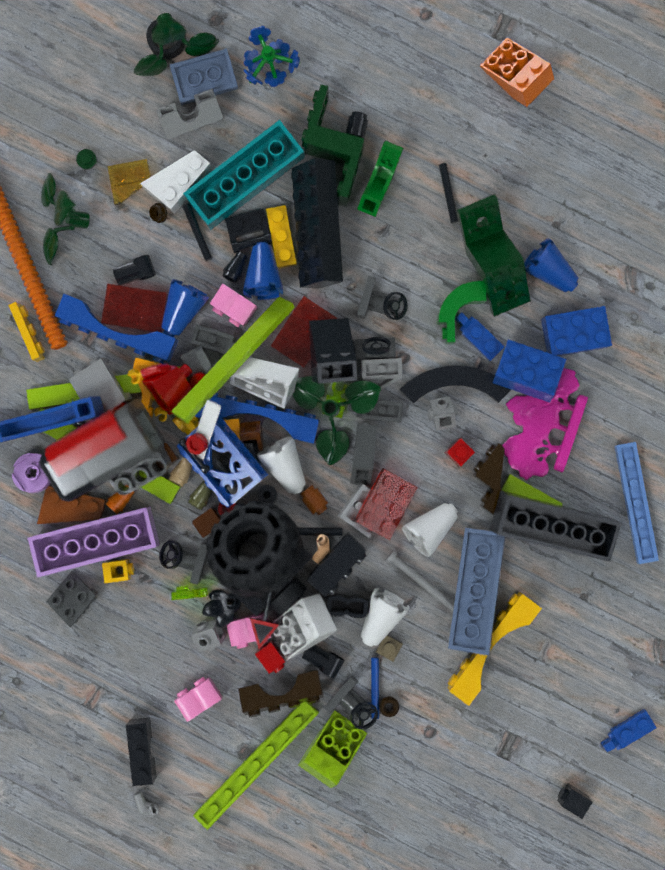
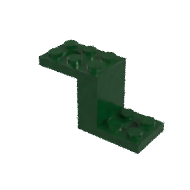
[301,84,364,207]
[457,194,530,317]

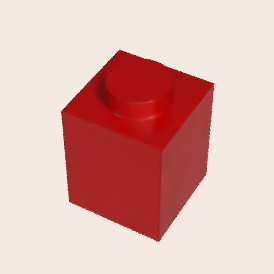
[444,438,475,467]
[255,639,286,674]

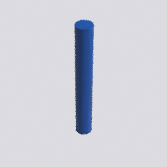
[371,657,379,719]

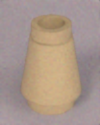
[169,457,192,487]

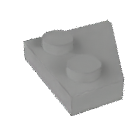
[361,358,402,390]
[338,483,378,538]

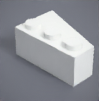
[140,150,213,215]
[230,357,299,408]

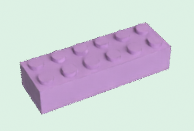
[28,507,160,577]

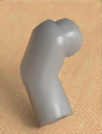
[133,791,159,817]

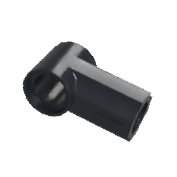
[113,255,156,286]
[301,645,345,679]

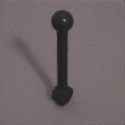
[179,439,210,473]

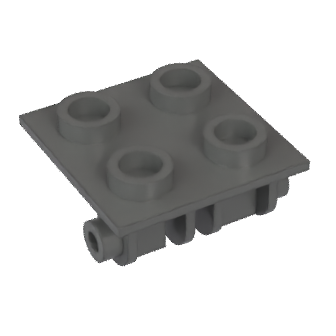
[46,571,98,627]

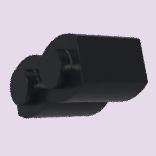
[327,593,368,618]

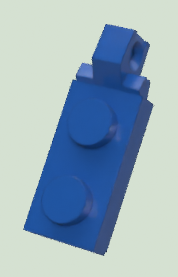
[455,312,505,361]
[600,709,657,752]

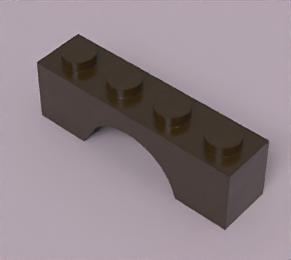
[238,670,324,718]

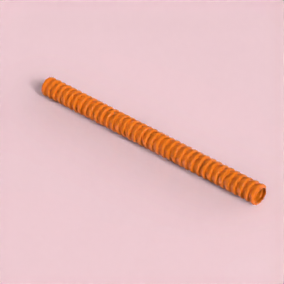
[0,186,68,350]

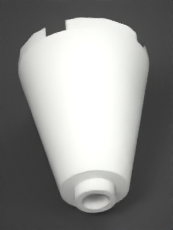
[257,436,306,494]
[402,503,458,557]
[361,588,410,647]

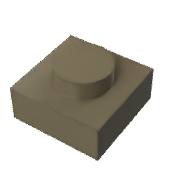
[376,635,403,662]

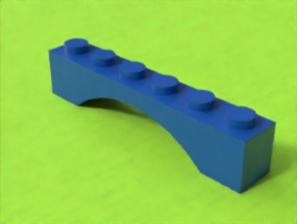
[55,294,178,364]
[195,393,319,444]
[0,396,104,443]

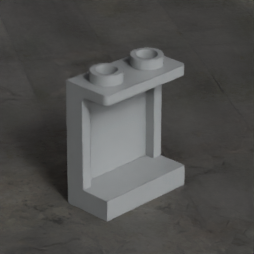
[69,357,133,412]

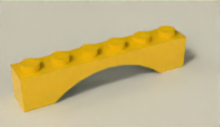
[447,592,542,706]

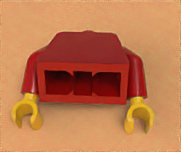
[128,364,192,422]

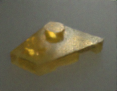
[107,159,151,206]

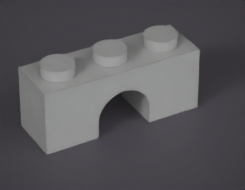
[156,89,223,139]

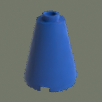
[524,238,578,292]
[243,242,283,300]
[161,279,209,337]

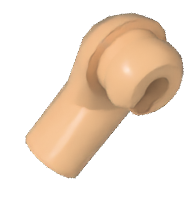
[311,534,330,564]

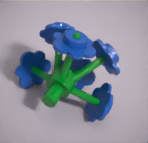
[243,26,300,87]

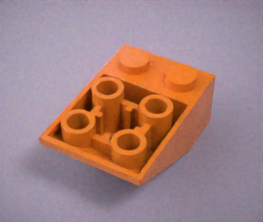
[480,37,554,107]

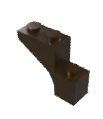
[472,443,505,515]

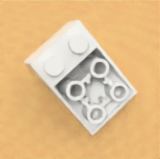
[273,594,337,661]

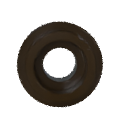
[149,203,168,223]
[379,696,399,717]

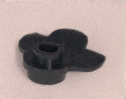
[202,590,241,628]

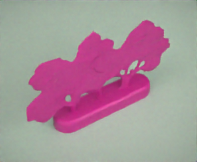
[502,368,588,481]

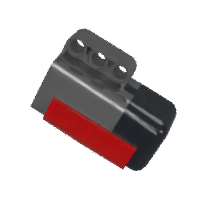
[39,398,171,502]

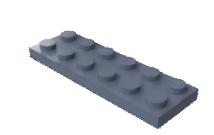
[448,528,506,656]

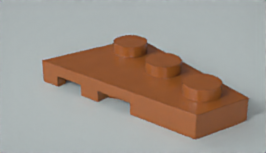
[37,485,106,524]

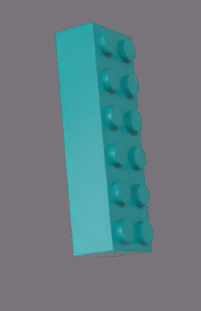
[183,120,305,230]

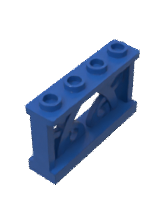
[176,415,268,508]

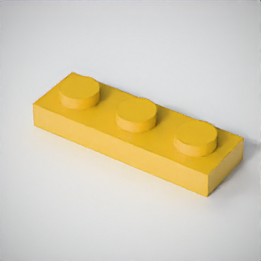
[266,205,297,268]
[8,302,45,362]

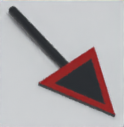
[250,591,279,649]

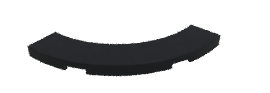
[399,365,511,404]

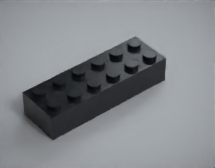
[291,158,343,289]
[490,490,622,562]

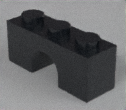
[126,717,157,787]

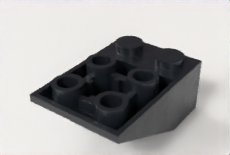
[309,318,357,384]

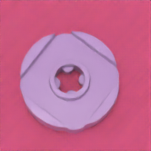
[12,453,50,494]

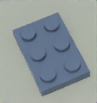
[170,48,238,105]

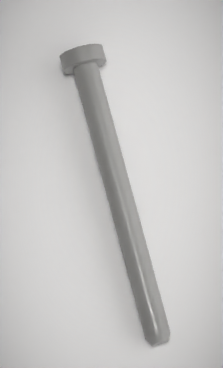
[385,550,454,612]

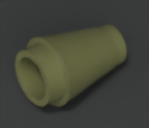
[188,480,212,511]

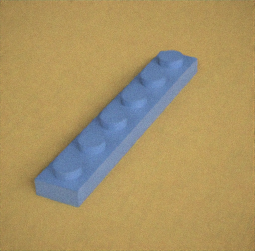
[614,442,659,564]

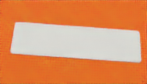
[196,400,221,460]

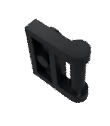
[225,209,272,253]

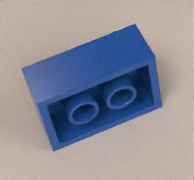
[541,306,612,356]
[493,339,566,403]

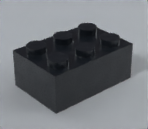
[307,532,367,596]

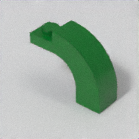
[357,140,404,217]
[437,281,486,344]

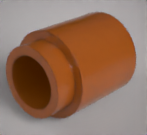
[300,485,328,516]

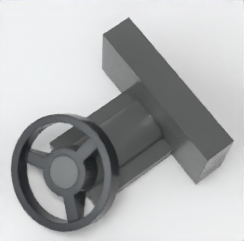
[357,276,408,320]
[355,337,396,360]
[159,541,208,585]
[324,676,378,729]

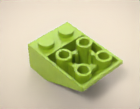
[298,710,367,788]

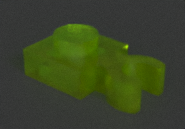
[322,382,347,419]
[171,585,208,600]

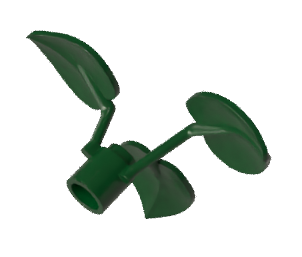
[134,13,219,76]
[41,173,90,265]
[292,376,381,465]

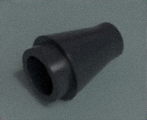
[222,252,247,283]

